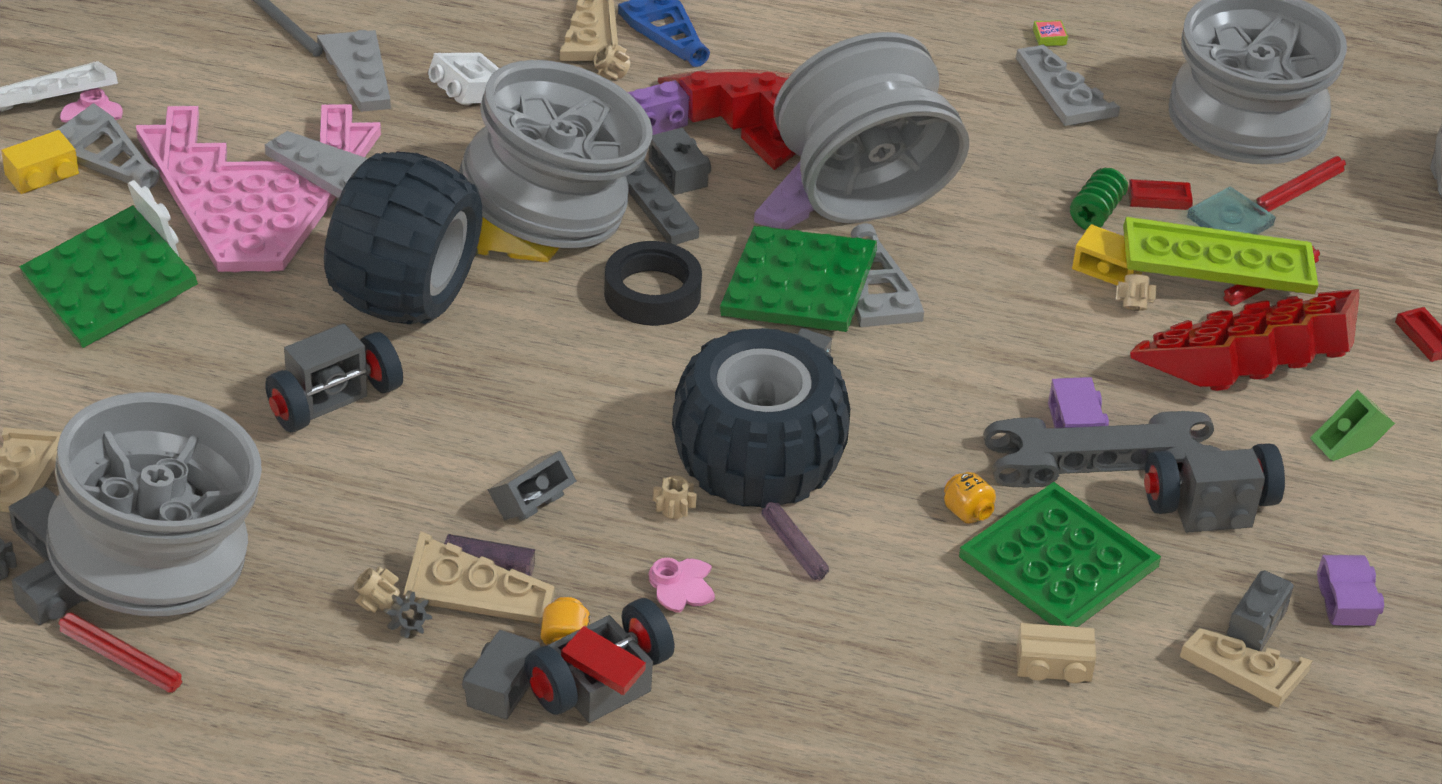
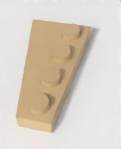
[560,0,618,61]
[403,531,555,624]

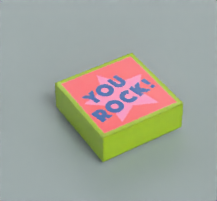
[1033,20,1068,46]

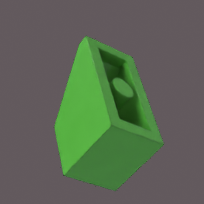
[1310,390,1395,461]

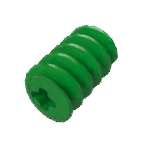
[1070,167,1128,230]

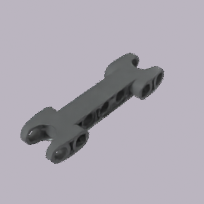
[983,411,1222,488]

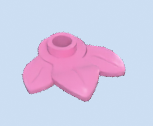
[60,88,123,123]
[649,558,715,612]

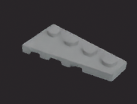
[317,30,391,112]
[265,131,368,198]

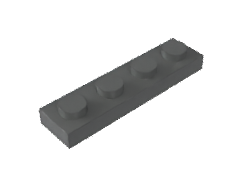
[626,160,699,245]

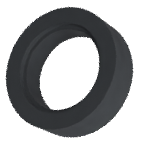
[604,241,702,326]

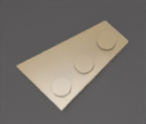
[0,427,62,512]
[1180,628,1313,708]

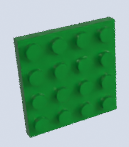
[19,205,198,348]
[720,226,877,332]
[959,482,1161,627]

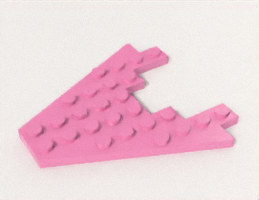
[136,104,381,272]

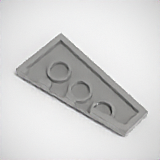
[1016,45,1120,126]

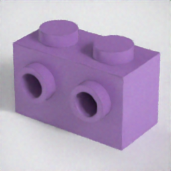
[628,80,689,135]

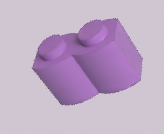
[1317,555,1384,626]

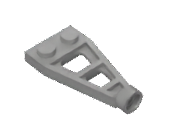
[56,103,160,190]
[851,223,924,327]

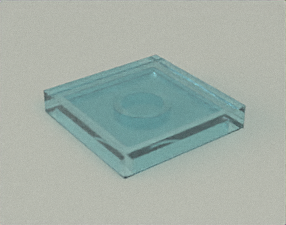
[1187,186,1276,235]

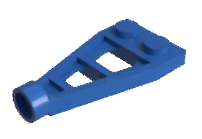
[618,0,710,67]

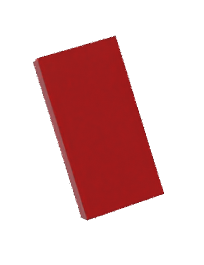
[1128,179,1193,210]
[1395,307,1442,362]
[561,626,646,696]

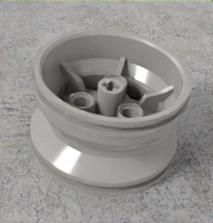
[1169,0,1347,164]
[774,32,969,224]
[459,60,653,248]
[46,392,262,616]

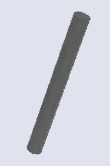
[253,0,323,57]

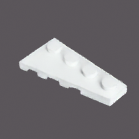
[0,61,118,111]

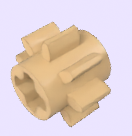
[594,43,630,80]
[1116,274,1156,311]
[653,476,697,519]
[354,566,400,613]

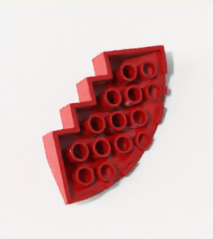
[658,69,792,137]
[1130,289,1360,391]

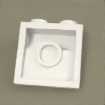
[428,53,499,105]

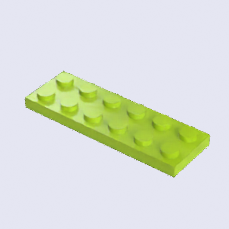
[1123,217,1319,295]

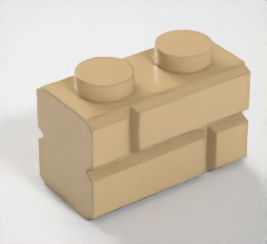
[1016,623,1096,683]

